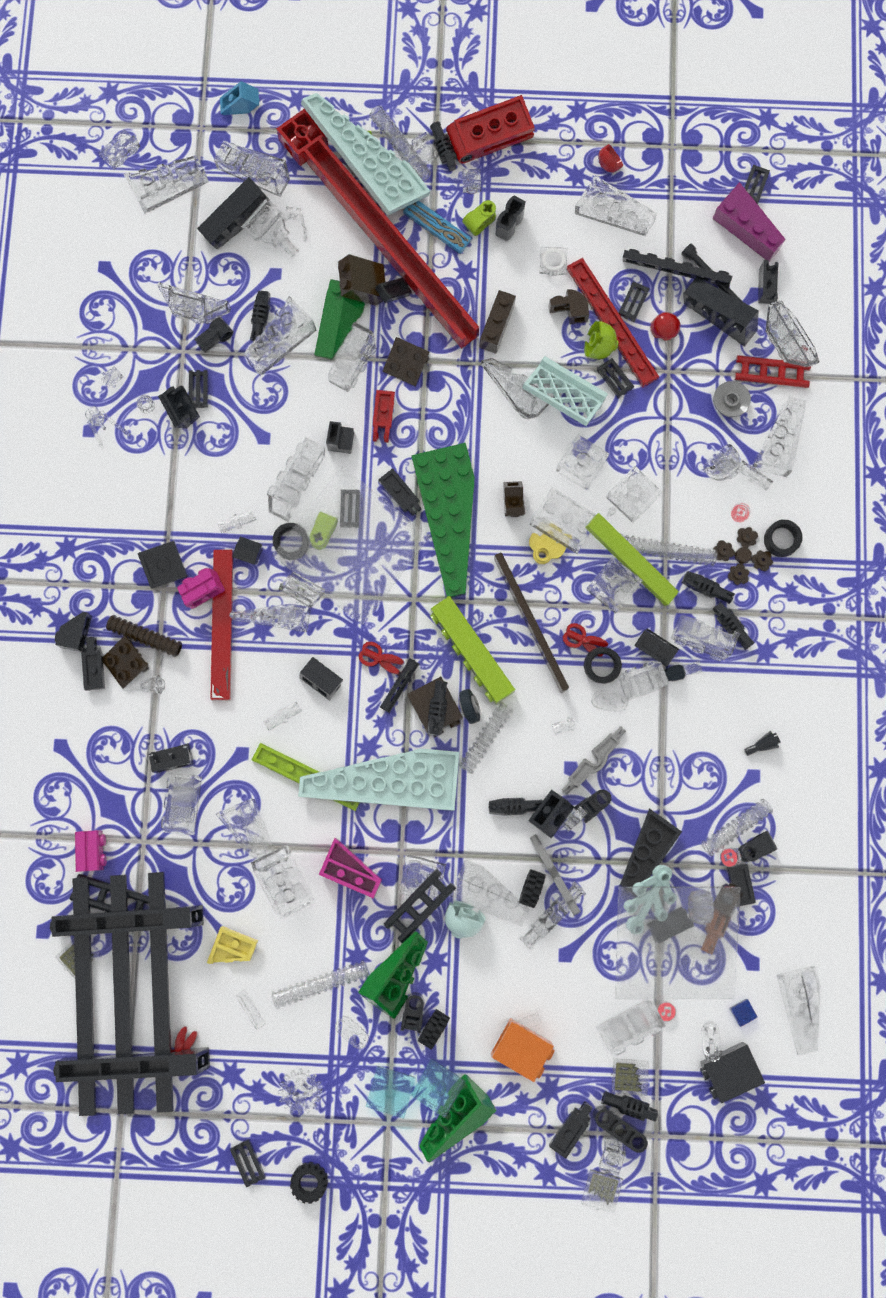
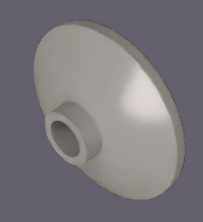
[713,381,751,417]

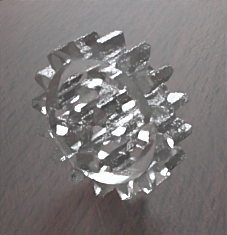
[278,1068,323,1116]

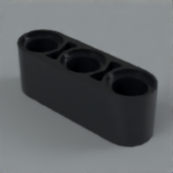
[593,1106,648,1153]

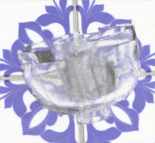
[703,444,741,481]

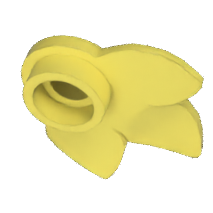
[529,529,567,564]

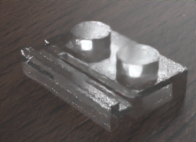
[279,571,325,608]

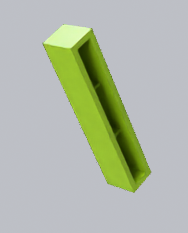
[430,596,516,705]

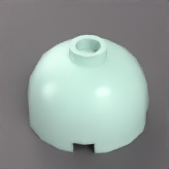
[445,900,486,938]

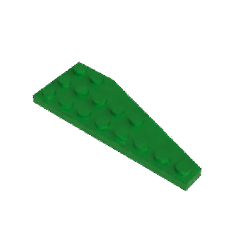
[411,442,475,598]

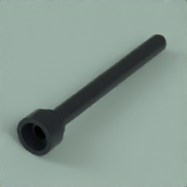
[681,243,743,302]

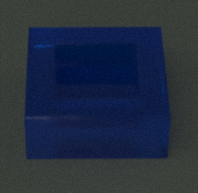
[729,998,758,1027]

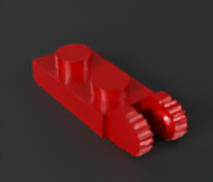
[373,390,395,443]

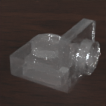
[411,132,439,166]
[462,169,481,194]
[599,1137,626,1175]

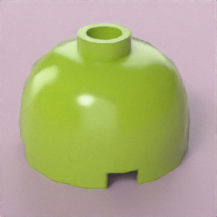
[584,321,618,360]

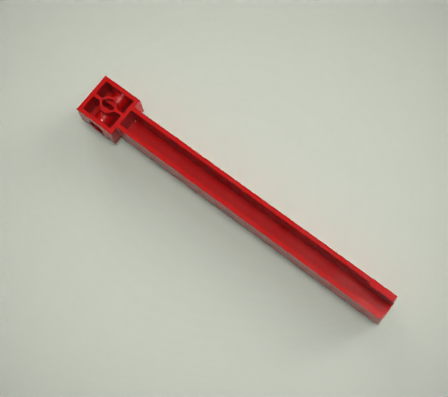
[276,109,479,349]

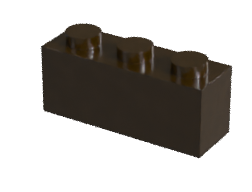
[479,290,516,354]

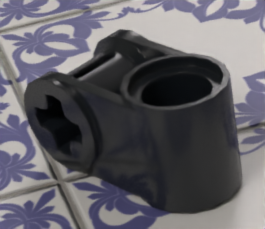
[574,789,612,823]
[737,831,778,862]
[400,992,424,1034]

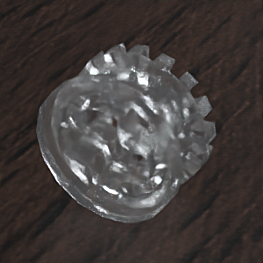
[137,395,155,414]

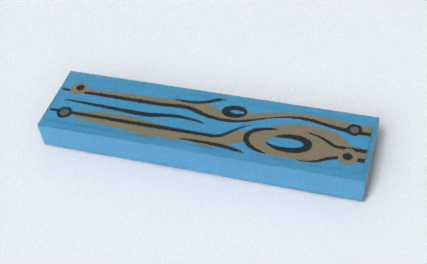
[403,201,472,254]

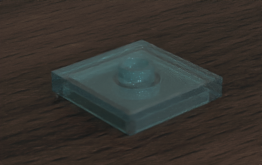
[411,1059,466,1118]
[365,1065,416,1119]

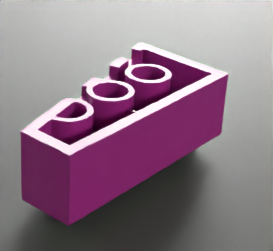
[712,182,786,262]

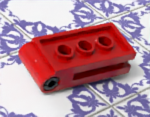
[446,95,535,164]

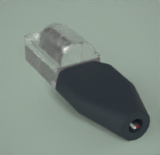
[659,661,702,681]

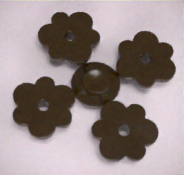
[713,527,773,585]

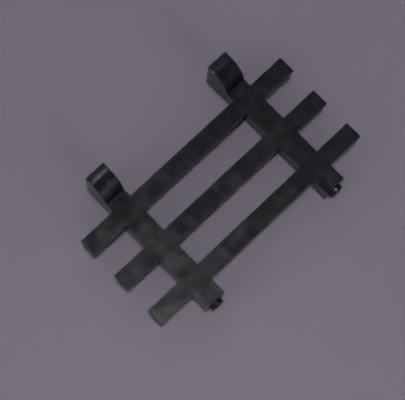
[50,872,210,1116]

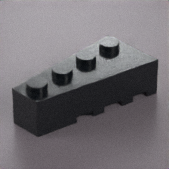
[197,177,274,249]
[683,277,759,347]
[619,808,682,897]

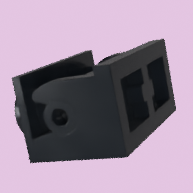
[634,628,679,667]

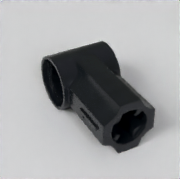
[194,317,234,353]

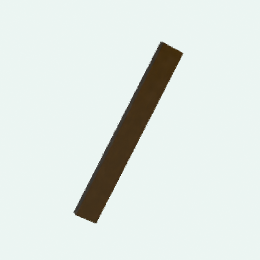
[494,552,569,694]

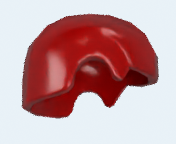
[598,144,624,173]
[650,312,681,341]

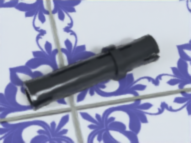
[380,658,420,713]

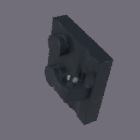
[137,540,188,589]

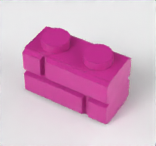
[177,568,225,609]
[75,830,107,872]

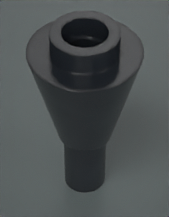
[744,731,781,756]

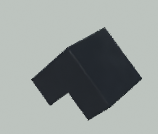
[326,421,354,454]

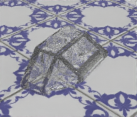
[157,282,231,324]
[765,300,820,367]

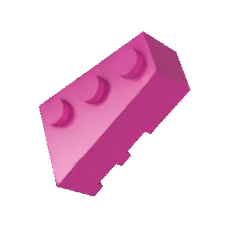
[319,838,383,899]

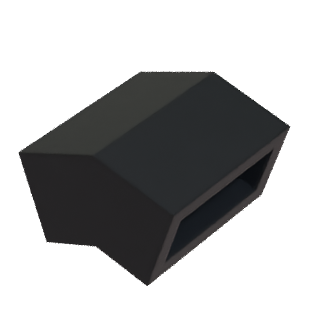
[232,536,263,565]

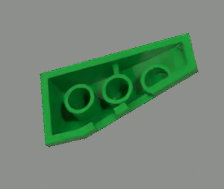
[314,279,366,360]
[358,931,428,1019]
[419,1074,497,1163]

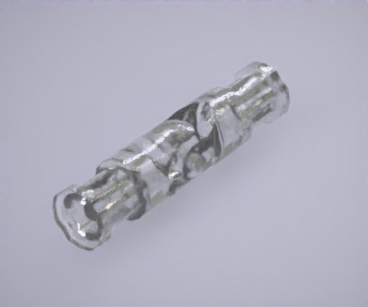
[519,881,586,950]

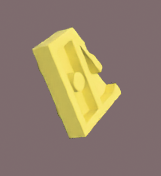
[207,926,259,964]

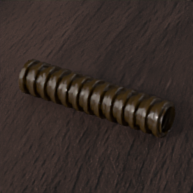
[106,615,182,658]

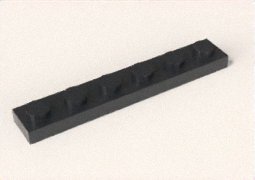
[623,249,732,287]

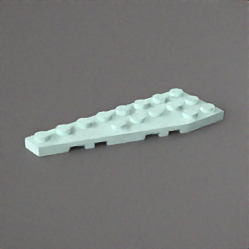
[301,93,431,216]
[298,749,459,811]

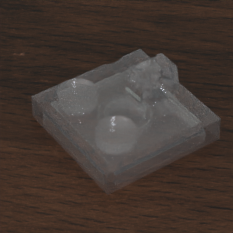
[399,854,446,900]

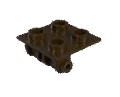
[383,337,430,386]
[103,635,149,689]

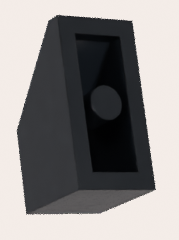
[55,612,92,652]

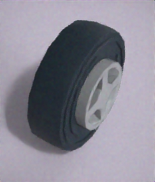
[459,689,481,724]

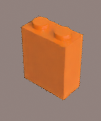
[490,1018,555,1082]

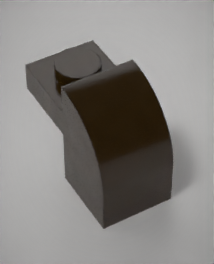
[548,289,590,324]
[503,481,525,517]

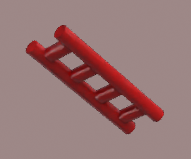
[734,355,811,388]

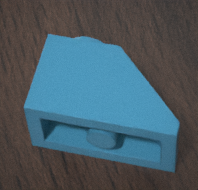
[220,81,260,115]

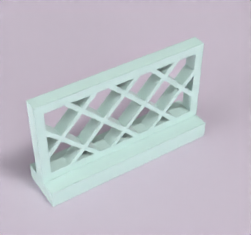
[522,356,608,426]

